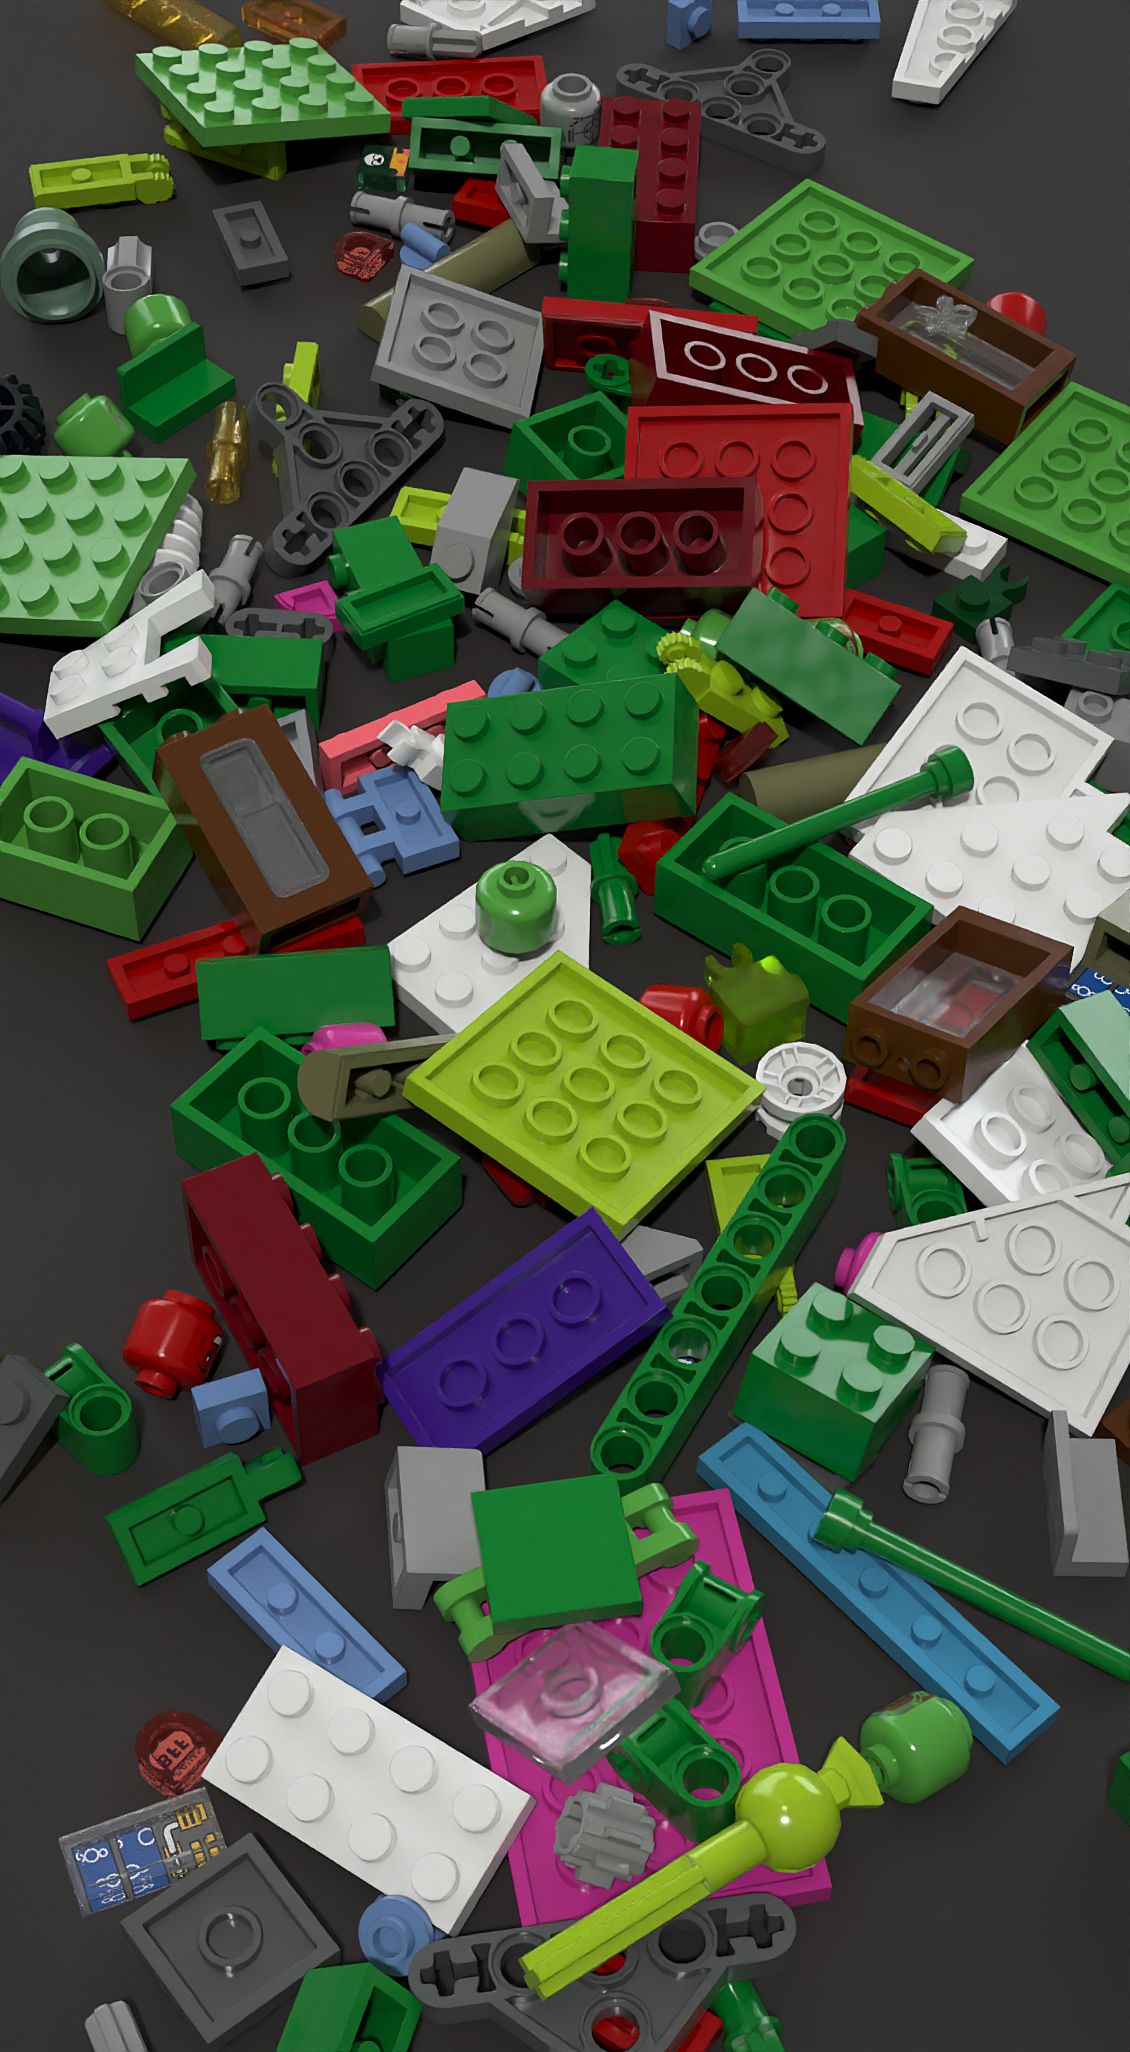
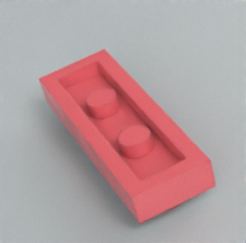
[318,680,486,795]

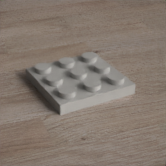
[370,264,544,429]

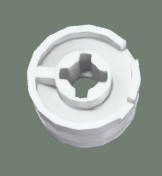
[754,1042,847,1141]

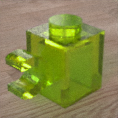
[704,942,810,1067]

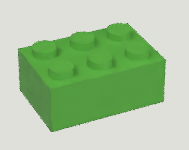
[0,756,193,942]

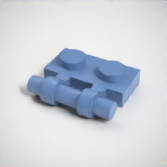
[324,764,460,888]

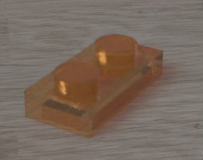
[242,0,347,50]

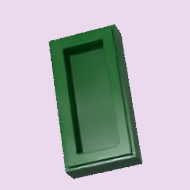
[334,562,465,651]

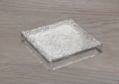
[468,1621,681,1786]

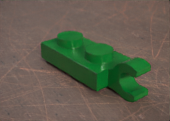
[102,1446,302,1586]

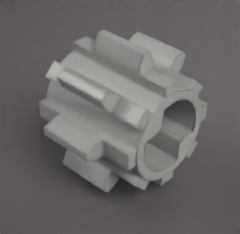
[553,1782,656,1890]

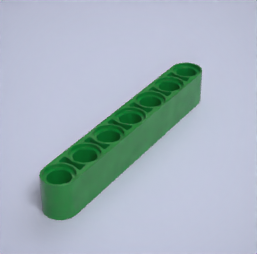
[590,1113,846,1497]

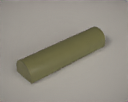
[356,218,541,343]
[738,741,889,824]
[297,1033,458,1122]

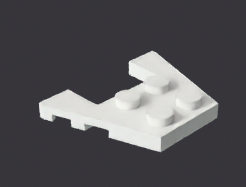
[400,0,596,51]
[44,569,215,739]

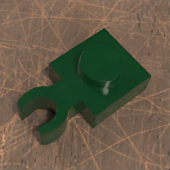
[931,563,1029,645]

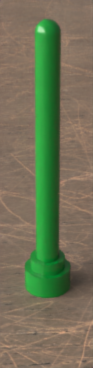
[701,746,974,880]
[812,1487,1130,1683]

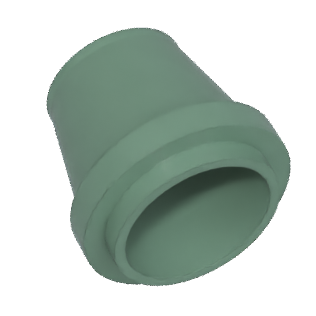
[0,207,105,324]

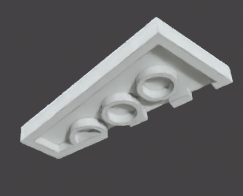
[891,0,1018,104]

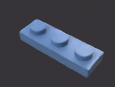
[736,0,881,41]
[207,1527,407,1705]

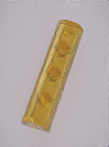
[99,0,243,51]

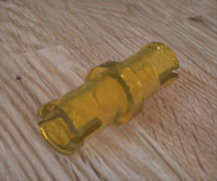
[204,402,249,504]

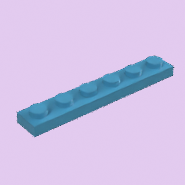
[696,1422,1061,1766]

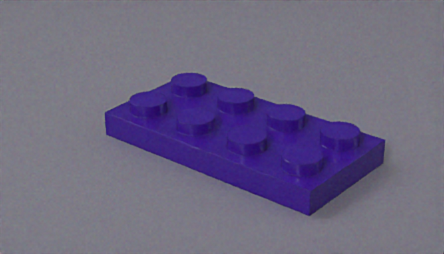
[375,1206,674,1457]

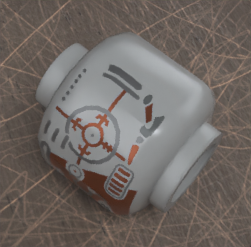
[540,73,603,152]

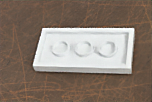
[201,1645,537,1938]

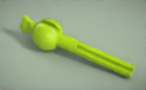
[518,1736,884,2001]

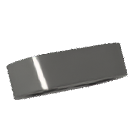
[225,608,334,664]

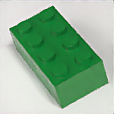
[440,672,699,842]
[653,792,934,1024]
[170,1026,462,1290]

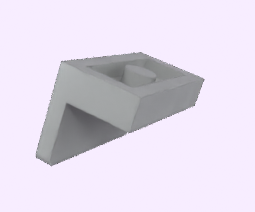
[495,144,569,243]
[1041,1410,1129,1577]
[384,1446,485,1610]

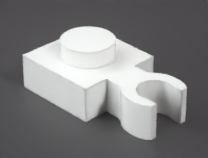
[377,720,445,791]

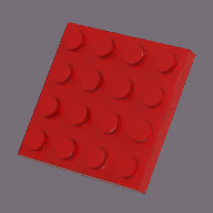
[624,403,854,626]

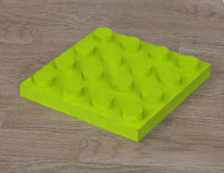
[402,949,767,1242]

